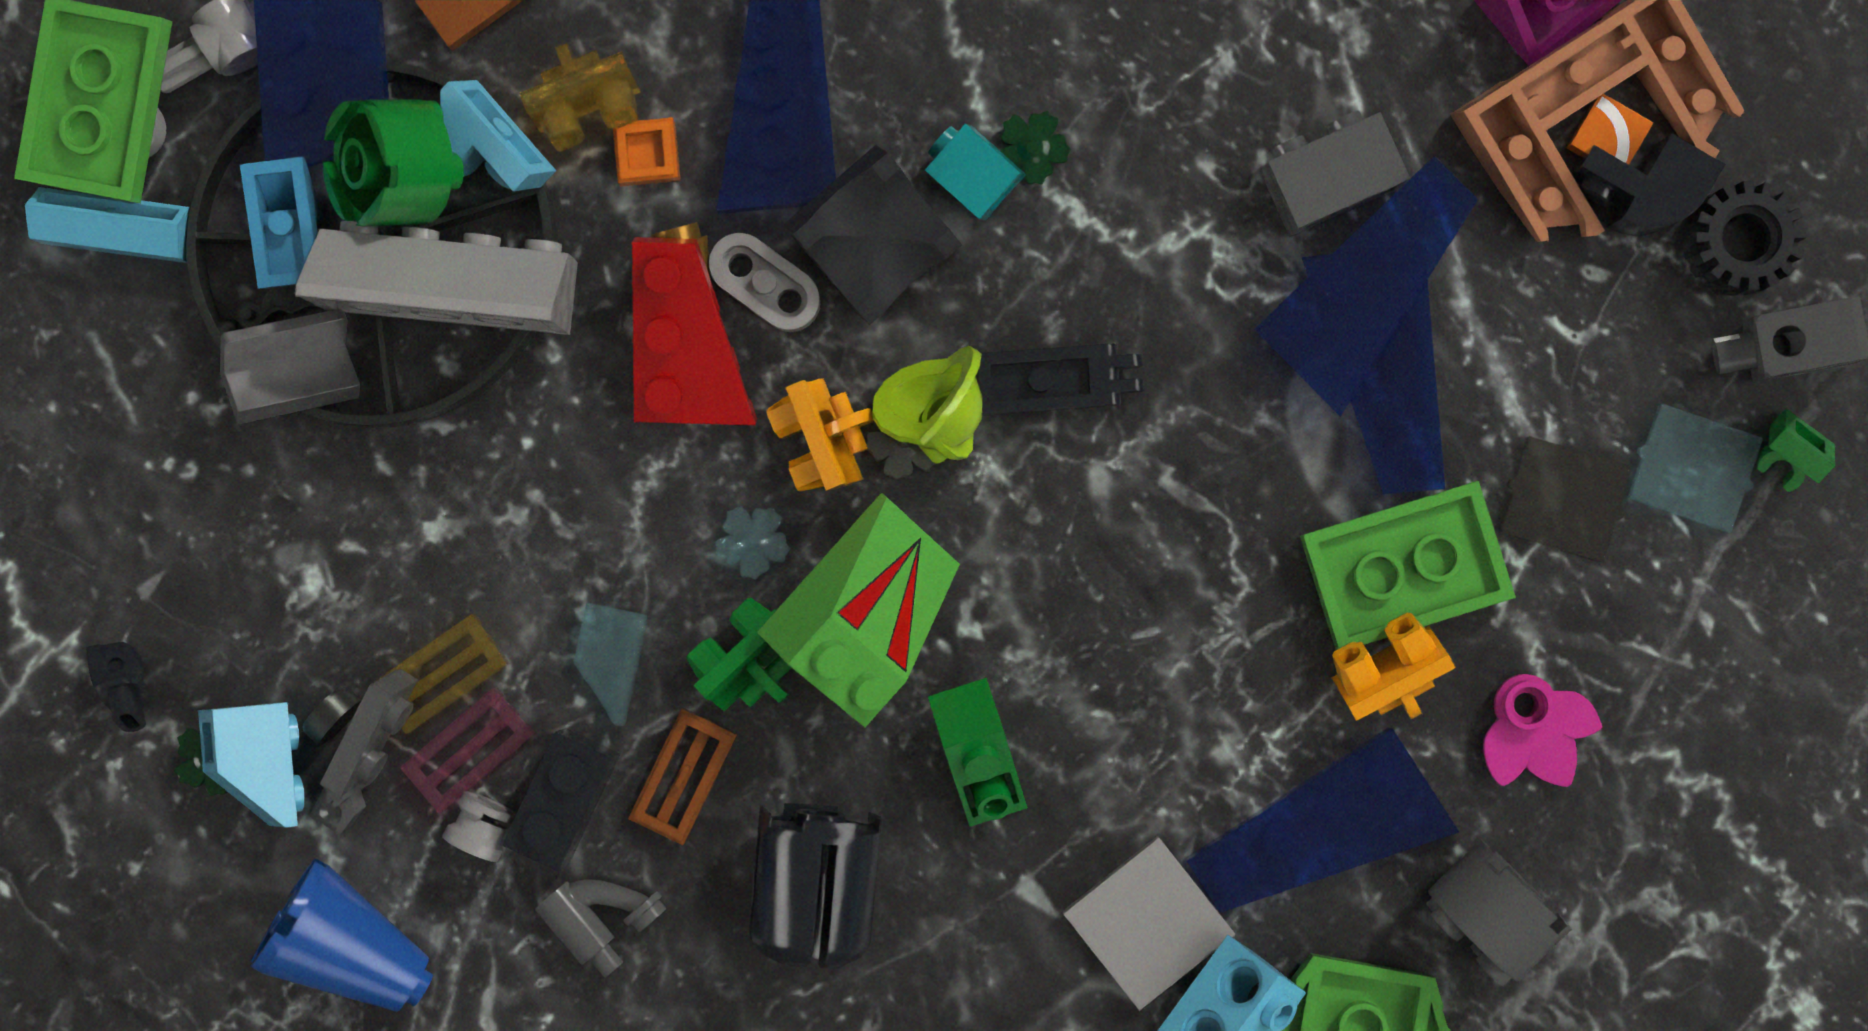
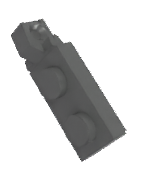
[310,669,418,835]

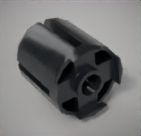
[749,803,882,968]

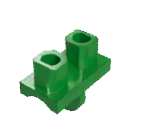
[686,598,792,711]

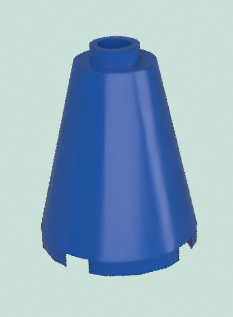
[250,858,433,1012]

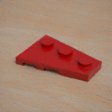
[632,237,757,425]

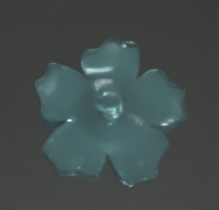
[715,506,790,579]

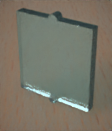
[1627,404,1763,533]

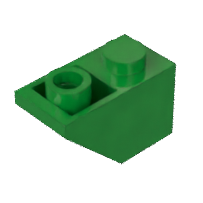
[928,678,1028,827]

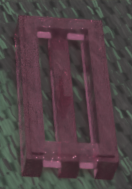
[400,687,536,814]

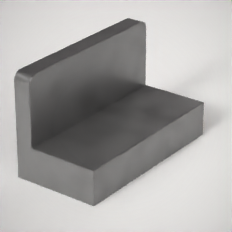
[220,309,360,424]

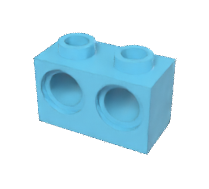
[1158,935,1306,1031]

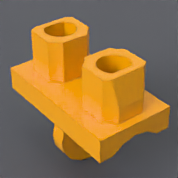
[766,378,874,491]
[1331,612,1455,721]

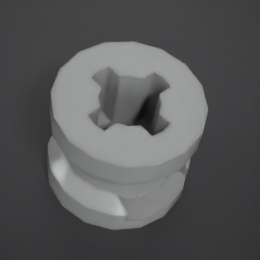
[442,791,517,862]

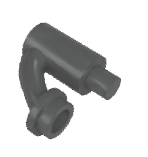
[534,879,667,978]

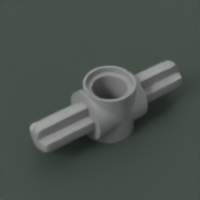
[161,0,316,93]

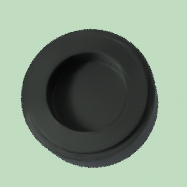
[303,686,362,746]

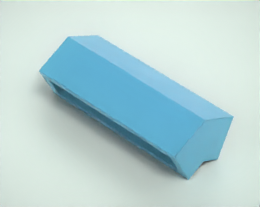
[25,187,190,263]

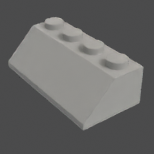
[295,221,578,335]

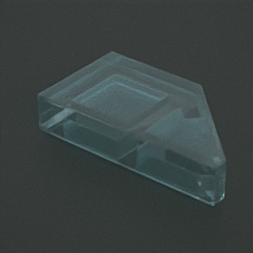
[574,603,648,726]

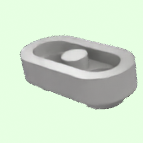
[709,233,820,332]

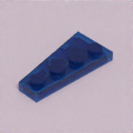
[716,0,837,214]
[1255,156,1478,418]

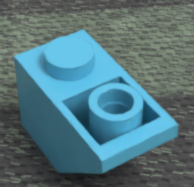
[198,702,304,828]

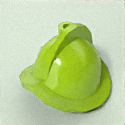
[872,346,983,463]

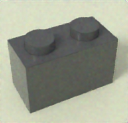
[1260,111,1411,237]

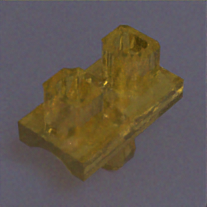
[519,43,641,152]

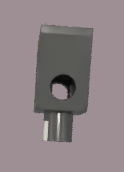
[1712,296,1868,382]

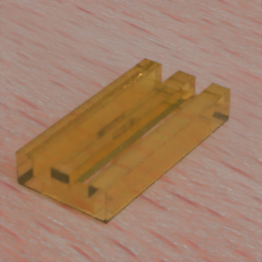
[373,614,510,734]

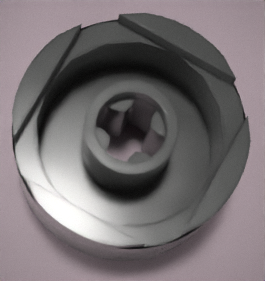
[1426,839,1572,986]

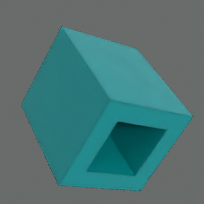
[925,123,1026,220]

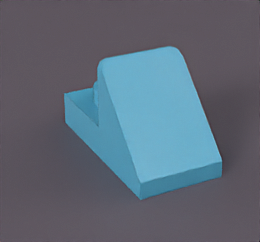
[440,80,556,192]

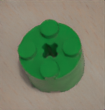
[323,100,464,227]

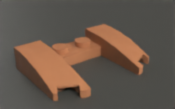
[1450,0,1744,242]

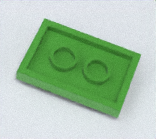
[14,0,173,204]
[1300,481,1516,650]

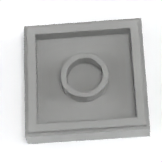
[1062,836,1235,1011]

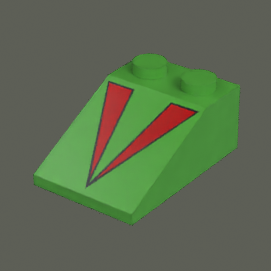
[757,493,960,727]

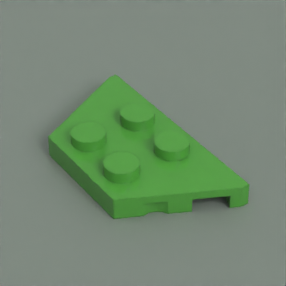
[1281,953,1451,1031]

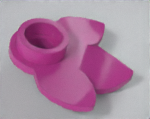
[1483,674,1602,787]

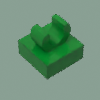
[1757,408,1835,492]

